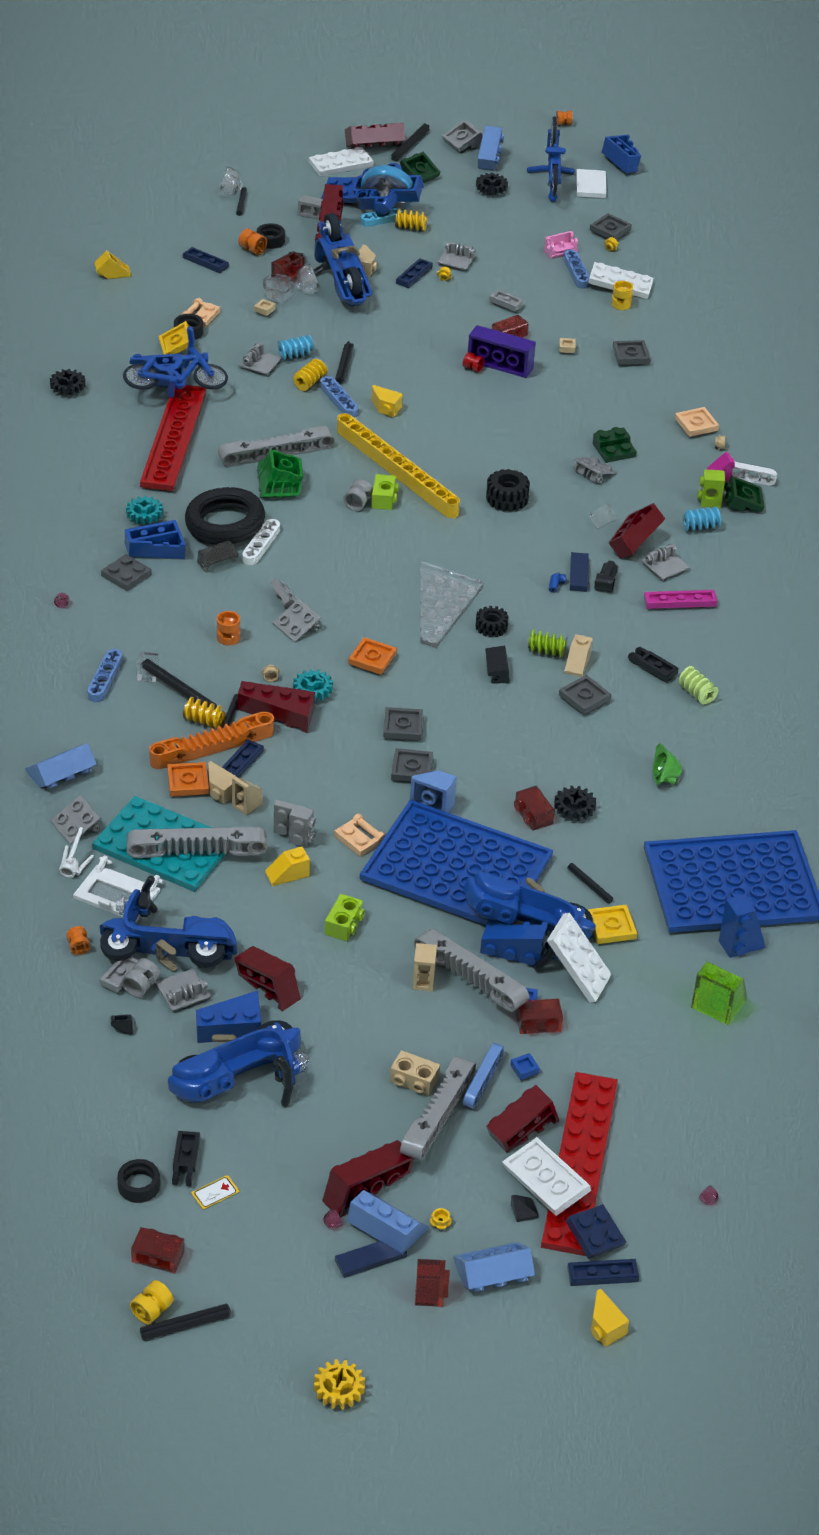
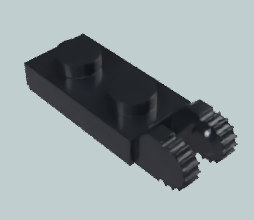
[628,647,679,682]
[172,1131,200,1186]

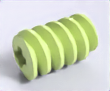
[679,666,719,704]

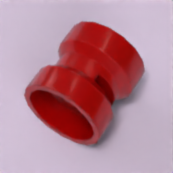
[463,352,484,372]

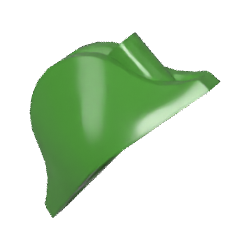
[653,743,682,785]

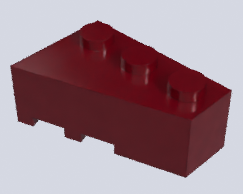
[609,503,665,559]
[234,946,301,1012]
[486,1085,560,1153]

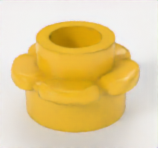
[604,237,619,251]
[437,267,452,281]
[430,1208,452,1230]

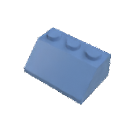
[25,743,97,789]
[347,1190,429,1255]
[453,1242,535,1292]

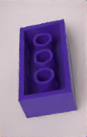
[468,325,536,378]

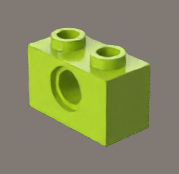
[697,469,725,508]
[371,474,399,510]

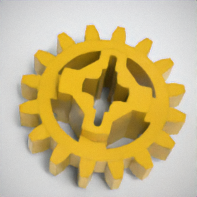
[313,1359,365,1410]

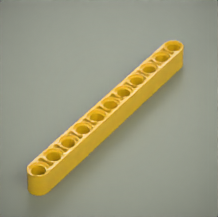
[337,413,460,518]

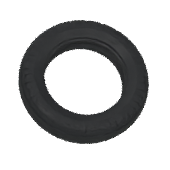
[185,487,265,545]

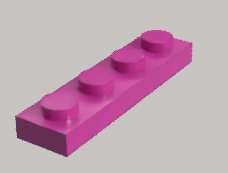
[644,590,717,609]

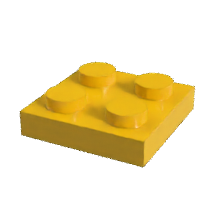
[158,321,189,355]
[588,904,637,944]

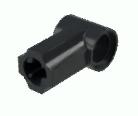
[594,561,618,592]

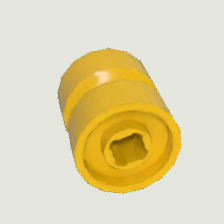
[611,280,633,310]
[129,1280,174,1325]

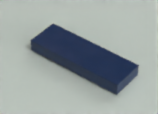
[183,247,229,273]
[396,258,433,288]
[569,552,589,591]
[222,739,264,778]
[335,1241,407,1278]
[567,1259,639,1286]

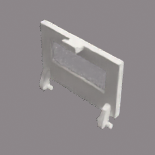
[73,855,163,922]

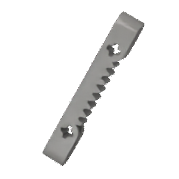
[218,426,335,467]
[127,827,267,858]
[414,929,530,1012]
[400,1056,476,1161]

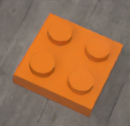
[348,637,397,675]
[167,762,209,797]

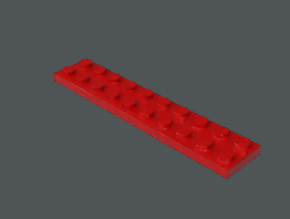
[140,385,206,491]
[541,1072,618,1256]

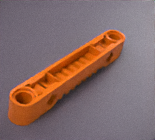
[149,712,274,769]

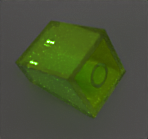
[691,961,747,1025]

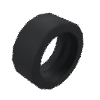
[256,223,285,249]
[174,314,203,340]
[117,1159,160,1203]

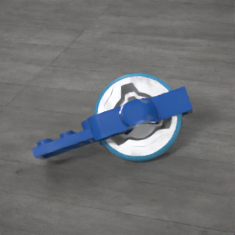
[321,163,424,215]

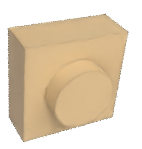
[254,299,276,316]
[559,338,576,354]

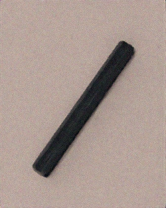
[391,123,430,161]
[142,659,217,710]

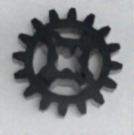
[476,173,508,196]
[50,369,86,396]
[554,786,596,821]

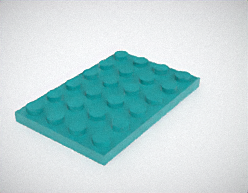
[92,795,226,892]

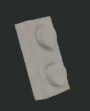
[489,289,524,312]
[271,578,297,608]
[100,957,138,993]

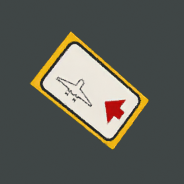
[191,1175,240,1209]

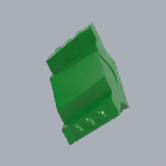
[257,450,303,498]

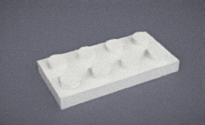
[309,147,374,176]
[588,262,654,299]
[547,912,612,1003]
[502,1137,591,1216]

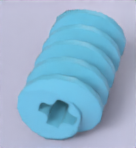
[278,335,314,361]
[683,507,721,531]

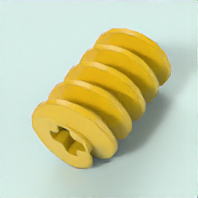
[395,209,427,231]
[293,359,328,391]
[183,697,225,729]

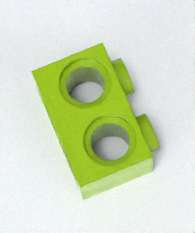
[324,893,365,942]

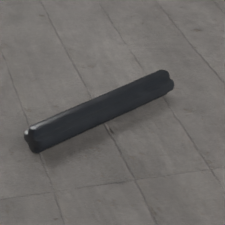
[335,341,354,384]
[140,1303,231,1341]

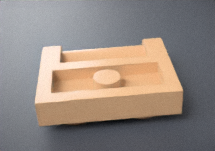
[181,298,220,328]
[334,813,386,857]

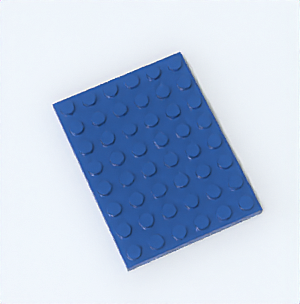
[360,800,553,925]
[644,830,819,933]

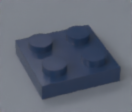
[565,1204,626,1259]

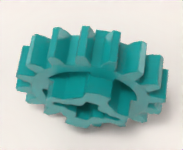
[126,496,164,525]
[293,669,333,702]

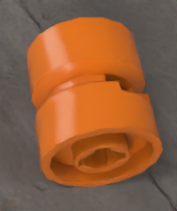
[238,228,267,255]
[217,611,240,645]

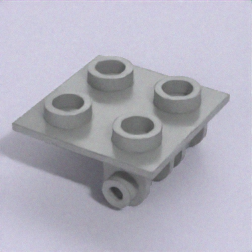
[437,241,477,270]
[239,343,282,375]
[573,456,617,483]
[641,544,690,580]
[273,598,321,642]
[51,795,101,844]
[155,969,211,1012]

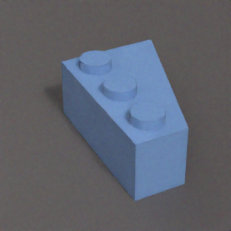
[478,126,504,171]

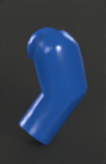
[548,572,566,592]

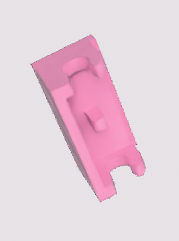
[544,231,578,259]

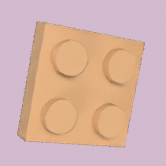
[675,407,719,437]

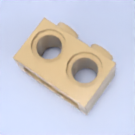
[412,943,437,991]
[390,1050,440,1096]

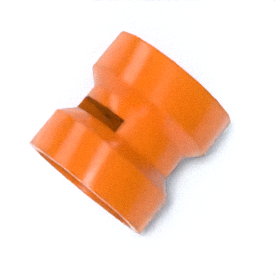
[556,111,573,125]
[66,926,91,955]

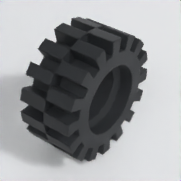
[475,606,509,638]

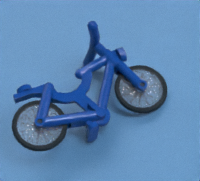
[527,116,575,201]
[123,326,228,398]

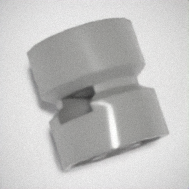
[343,479,373,511]
[121,958,161,998]

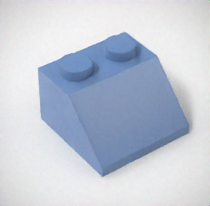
[410,770,457,813]

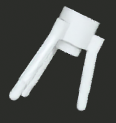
[59,827,94,878]

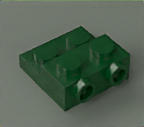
[400,151,441,183]
[593,427,637,463]
[724,476,764,512]

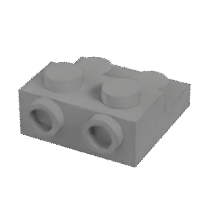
[442,119,483,153]
[274,799,316,848]

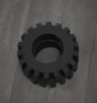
[486,469,530,511]

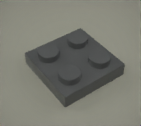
[590,213,632,239]
[613,340,650,365]
[101,554,152,591]
[559,675,611,715]
[383,707,423,740]
[391,748,433,782]

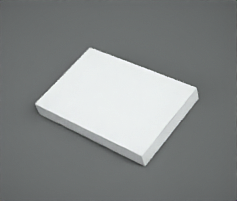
[576,169,606,198]

